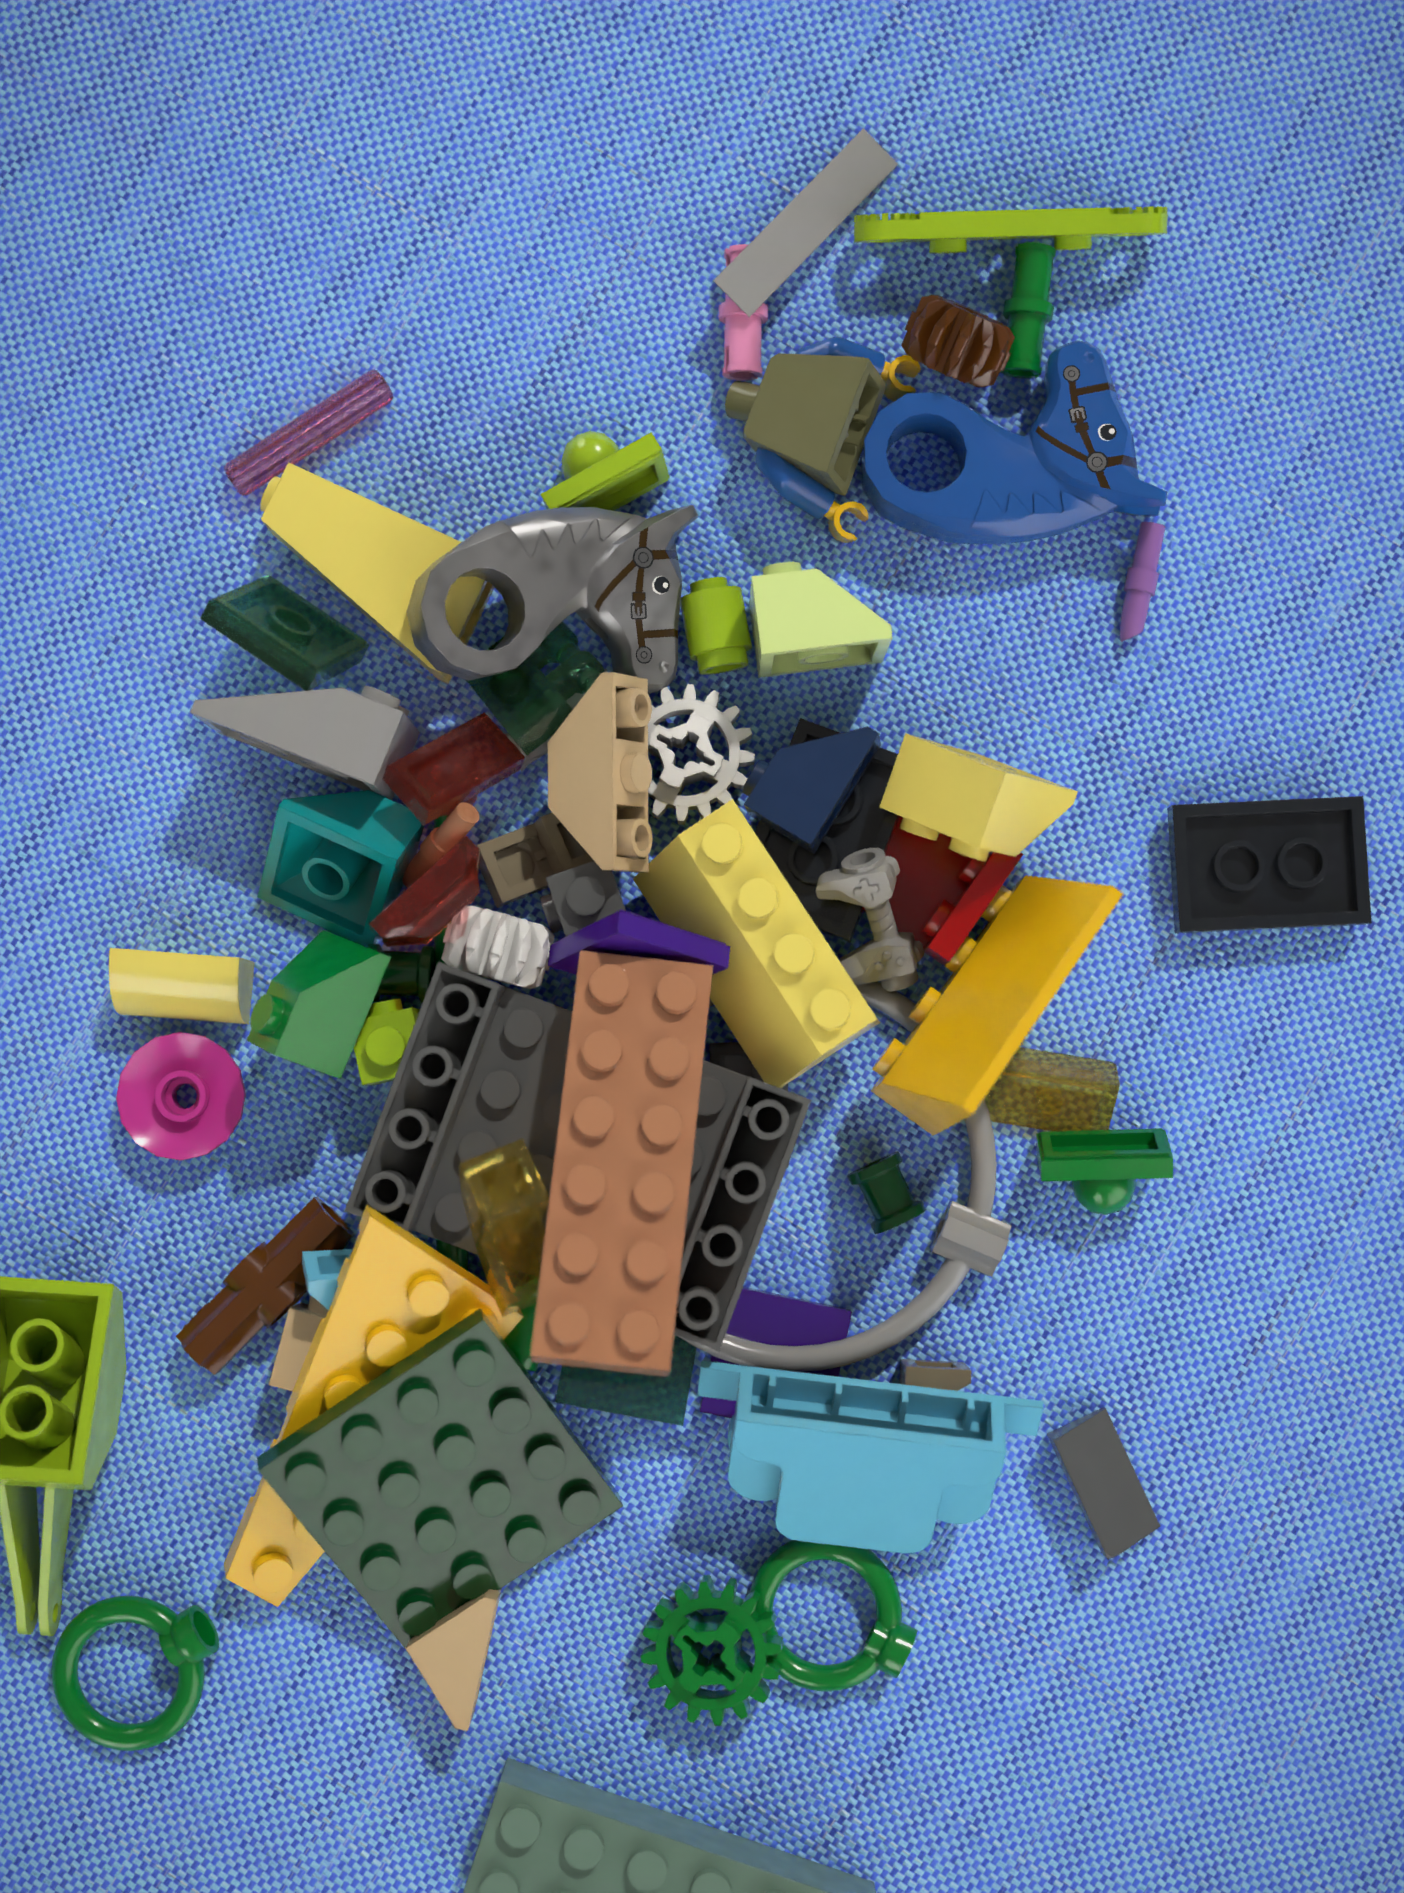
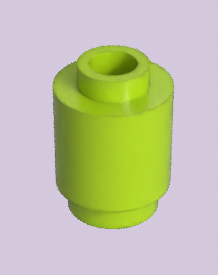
[680,577,752,675]

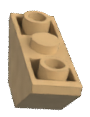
[548,672,653,873]

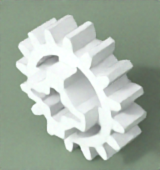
[648,684,755,825]

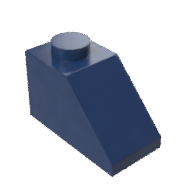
[742,727,881,854]

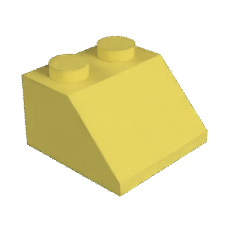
[879,733,1078,861]

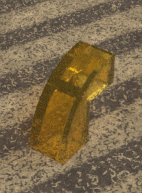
[459,1138,550,1317]

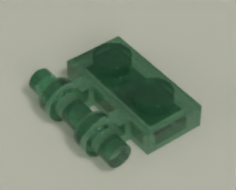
[466,622,605,756]

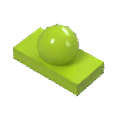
[540,431,670,511]

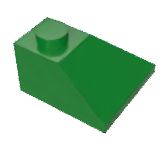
[246,930,391,1079]

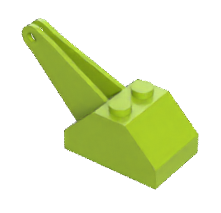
[0,1276,127,1636]

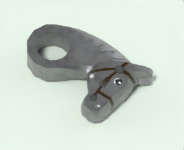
[406,505,698,694]

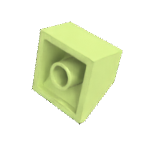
[749,562,893,678]

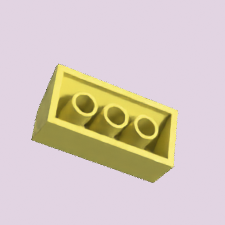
[633,799,880,1088]

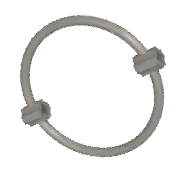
[680,981,1012,1372]

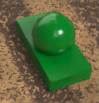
[1036,1128,1173,1215]

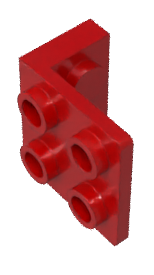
[863,816,1023,965]

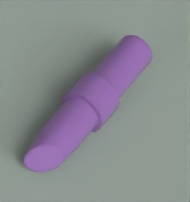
[1120,522,1166,642]

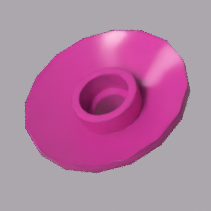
[116,1032,246,1161]

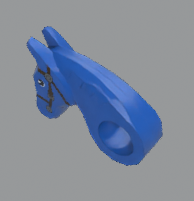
[861,340,1168,544]

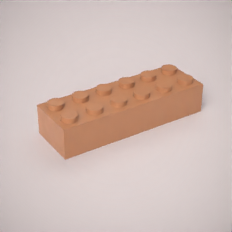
[530,951,713,1377]

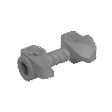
[816,848,924,991]

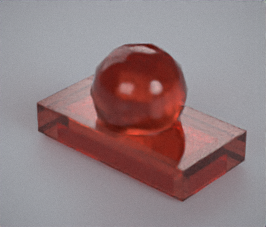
[383,712,525,825]

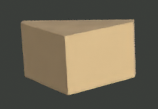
[406,1588,502,1731]

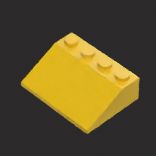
[871,875,1124,1136]

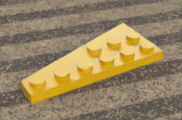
[224,1205,524,1607]

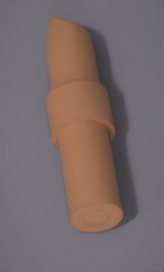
[402,802,480,889]

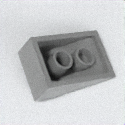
[190,685,420,800]

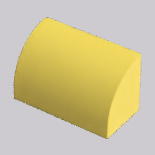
[109,948,255,1025]

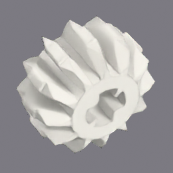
[442,905,555,989]

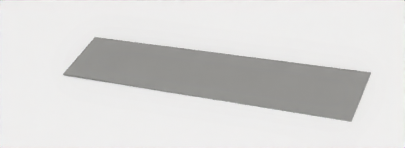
[713,128,898,317]

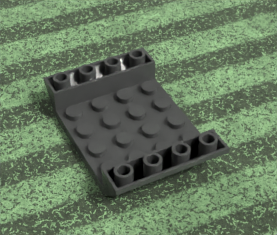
[345,962,811,1351]

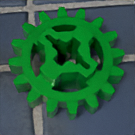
[641,1575,784,1726]

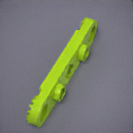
[854,206,1168,254]

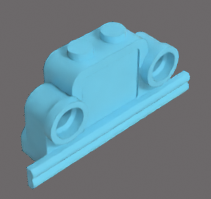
[697,1361,1043,1553]

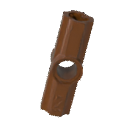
[176,1196,355,1375]

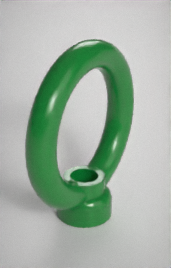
[749,1540,918,1691]
[51,1595,219,1751]

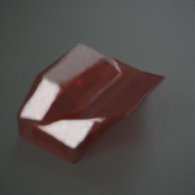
[369,836,481,947]

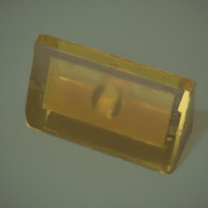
[984,1047,1120,1131]

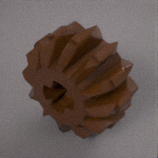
[901,295,1015,388]

